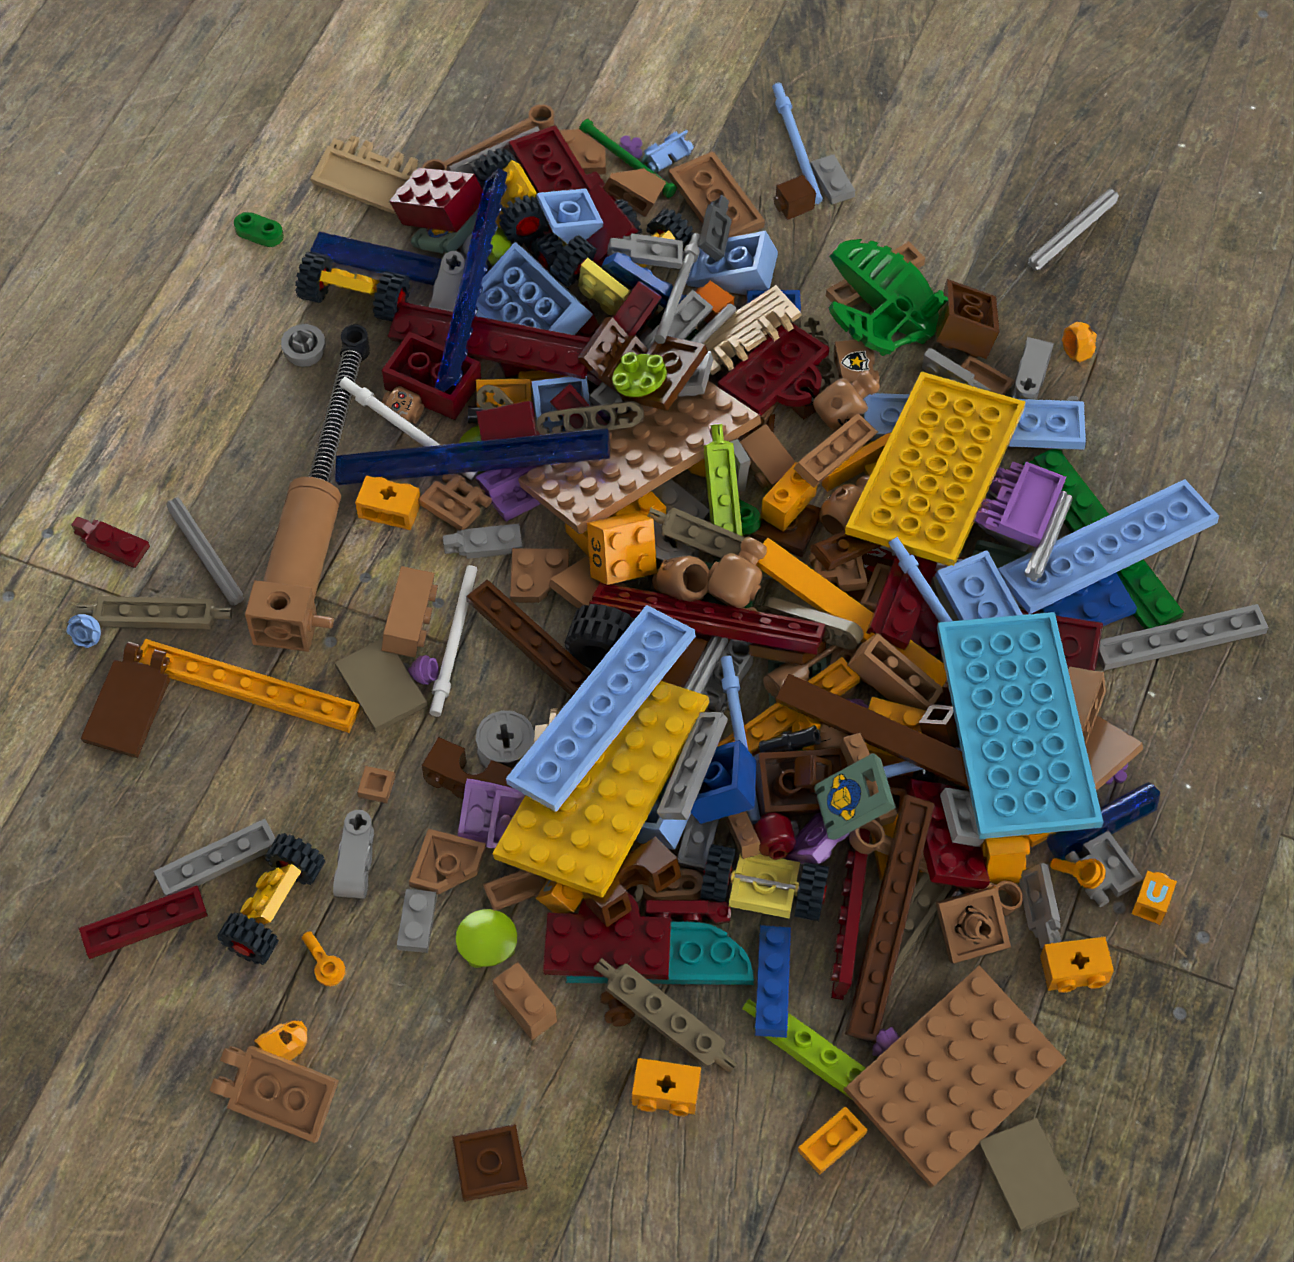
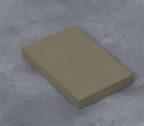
[335,638,428,733]
[978,1118,1080,1233]

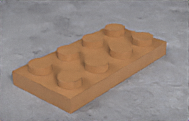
[669,151,765,238]

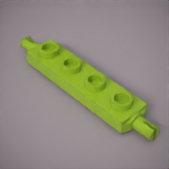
[703,424,743,560]
[742,999,866,1100]

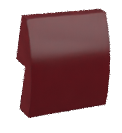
[477,401,543,470]

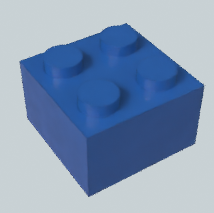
[691,740,757,824]

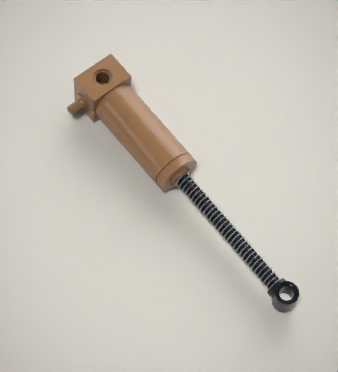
[245,324,370,652]

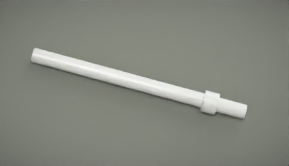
[339,377,478,481]
[429,565,477,717]

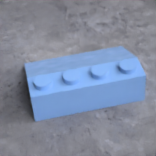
[462,242,593,335]

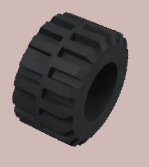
[564,604,635,669]

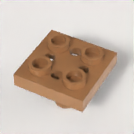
[936,886,1011,964]

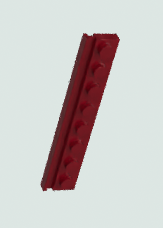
[387,301,591,380]
[866,554,938,650]
[589,583,825,655]
[830,828,870,1000]

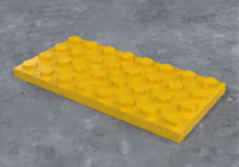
[845,371,1026,566]
[492,681,709,898]

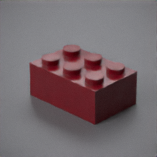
[389,168,487,232]
[382,332,482,420]

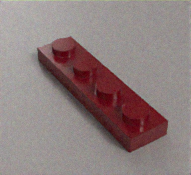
[586,281,661,387]
[79,885,208,959]

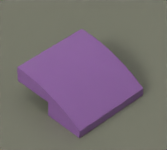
[476,461,541,522]
[457,778,525,849]

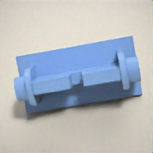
[640,130,693,173]

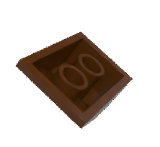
[936,279,999,359]
[754,748,847,818]

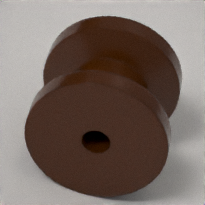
[600,991,636,1027]

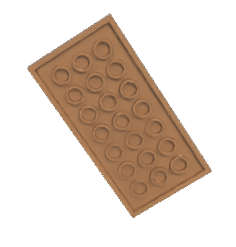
[518,381,761,534]

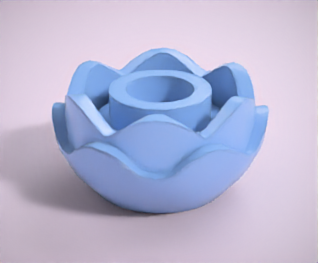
[67,614,101,648]

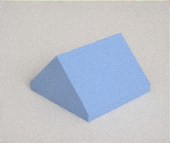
[536,189,603,244]

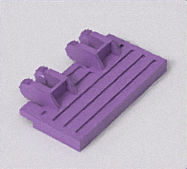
[975,461,1066,548]

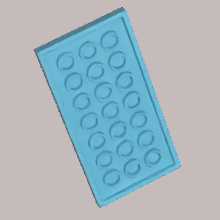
[937,612,1103,839]

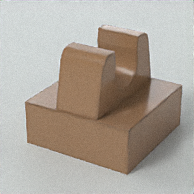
[357,766,395,803]

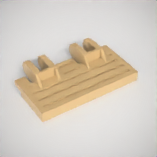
[310,135,418,215]
[703,285,802,375]

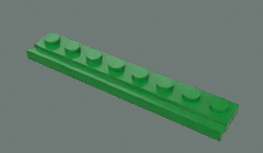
[1023,448,1184,630]

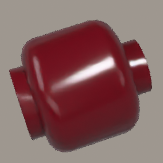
[754,813,796,860]

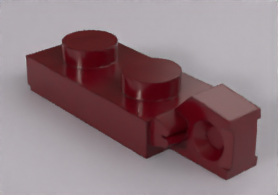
[71,517,150,568]
[645,900,731,925]

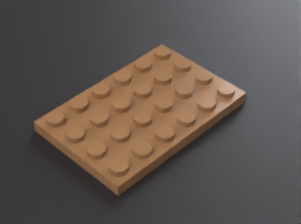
[843,965,1067,1188]

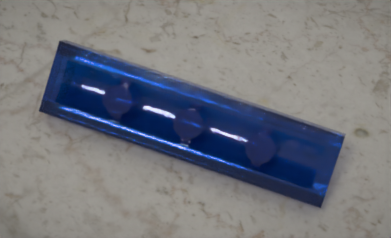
[1047,782,1160,860]

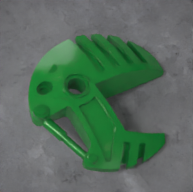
[829,239,948,356]

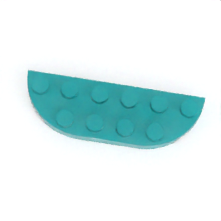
[566,922,754,985]

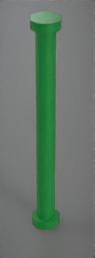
[579,119,677,198]

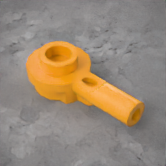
[1050,858,1106,889]
[301,931,346,986]

